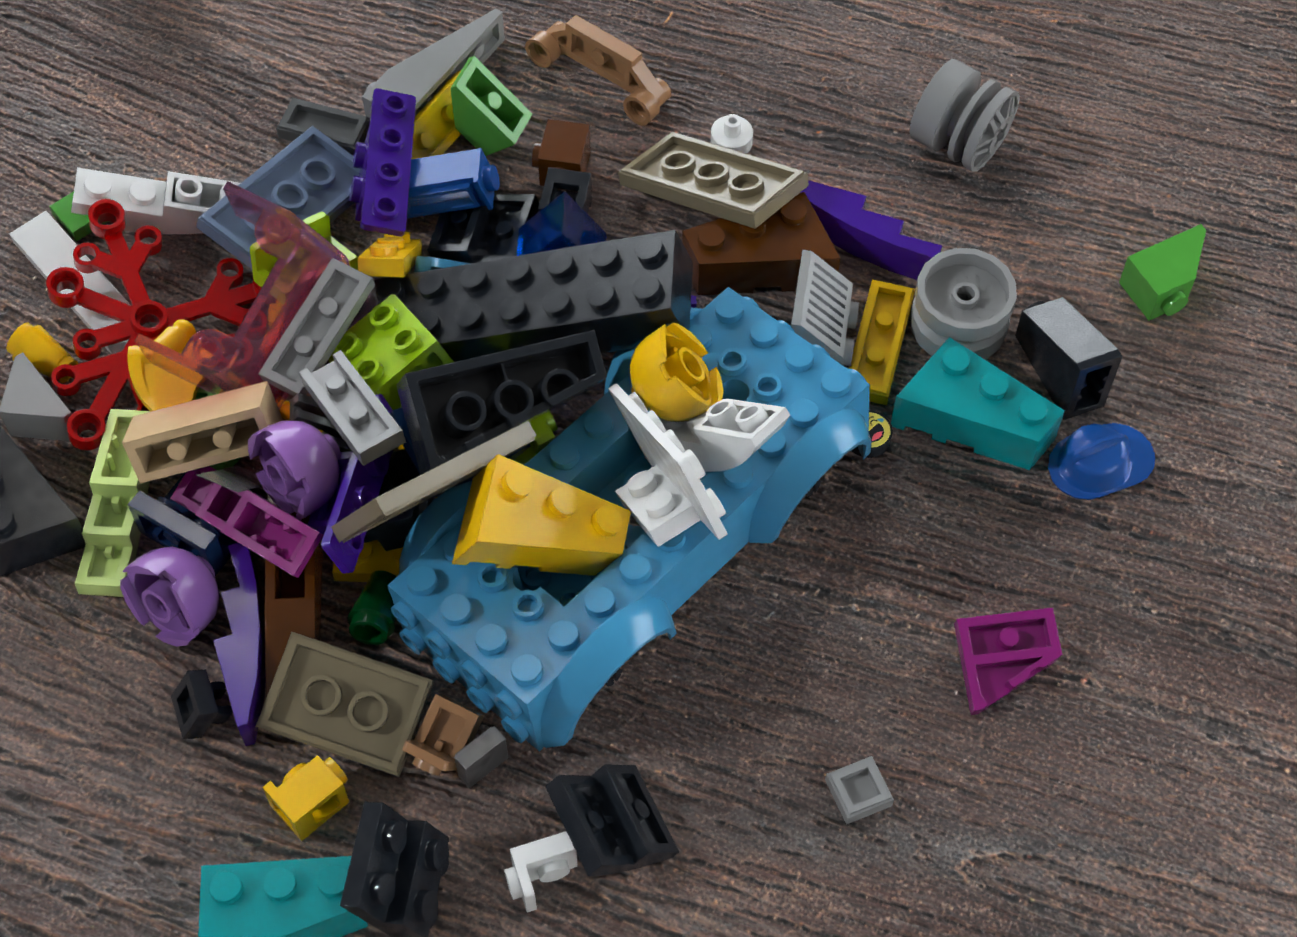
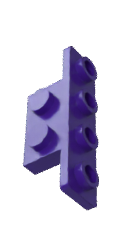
[349,88,416,237]
[307,394,393,574]

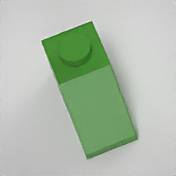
[450,56,532,156]
[1119,224,1206,321]

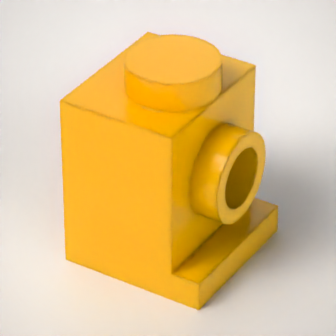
[262,755,349,841]

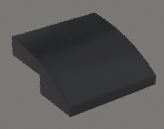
[427,192,540,264]
[545,764,679,877]

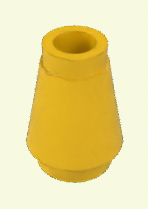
[6,322,78,383]

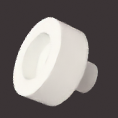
[711,114,753,154]

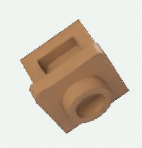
[402,694,485,776]

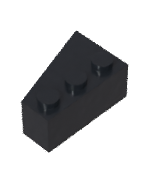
[0,426,86,577]

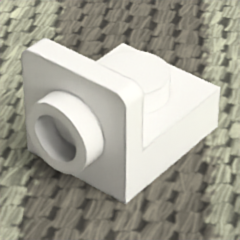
[504,831,578,913]

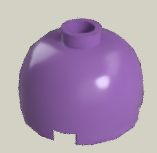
[248,421,341,520]
[120,546,219,647]

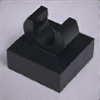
[171,669,233,739]

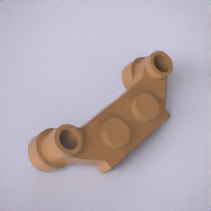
[525,15,671,126]

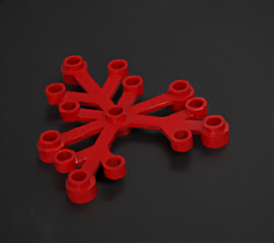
[46,199,275,451]

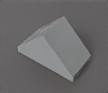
[0,352,82,441]

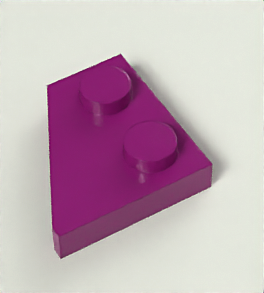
[954,608,1063,715]

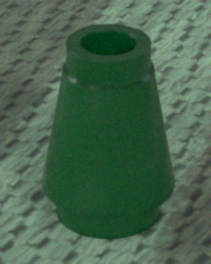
[347,570,396,645]

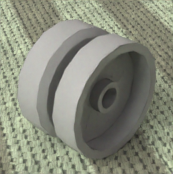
[911,248,1017,360]

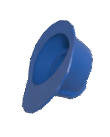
[1048,423,1155,500]

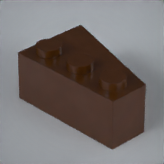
[682,192,840,295]

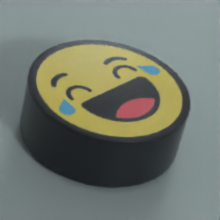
[851,410,893,458]

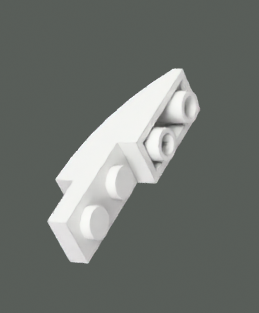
[71,167,240,234]
[660,398,790,472]

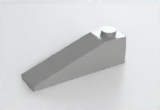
[362,9,505,117]

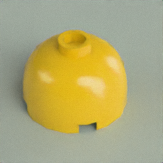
[630,323,724,422]

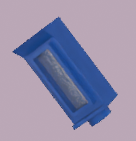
[407,148,500,218]

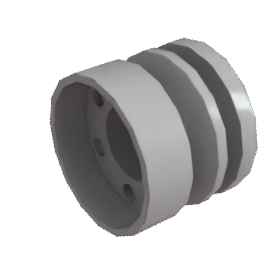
[909,59,1020,172]

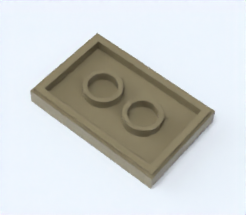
[256,632,434,777]

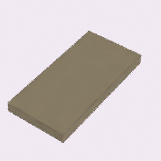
[618,132,809,229]
[331,421,537,543]

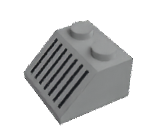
[791,250,859,366]

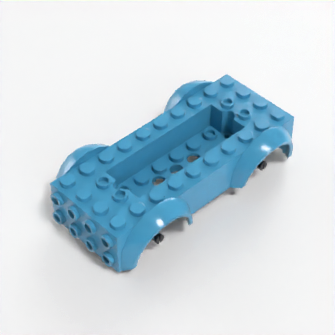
[387,287,872,752]

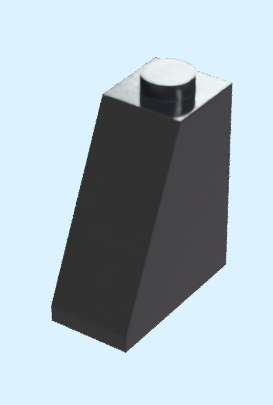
[1015,297,1122,420]

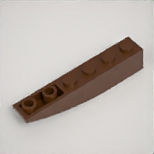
[265,429,323,698]

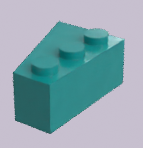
[891,337,1065,470]
[198,856,368,937]

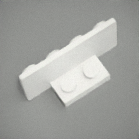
[608,383,728,547]

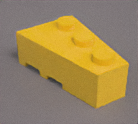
[452,454,631,576]

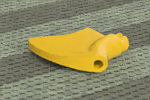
[128,319,219,412]

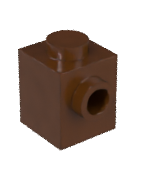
[532,119,591,190]

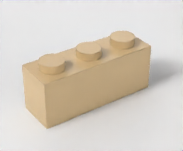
[122,381,284,484]

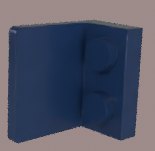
[128,472,267,576]

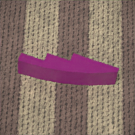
[170,466,324,578]

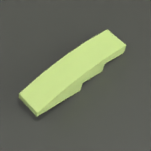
[75,409,150,597]

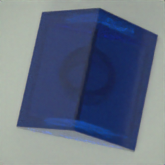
[517,191,606,256]

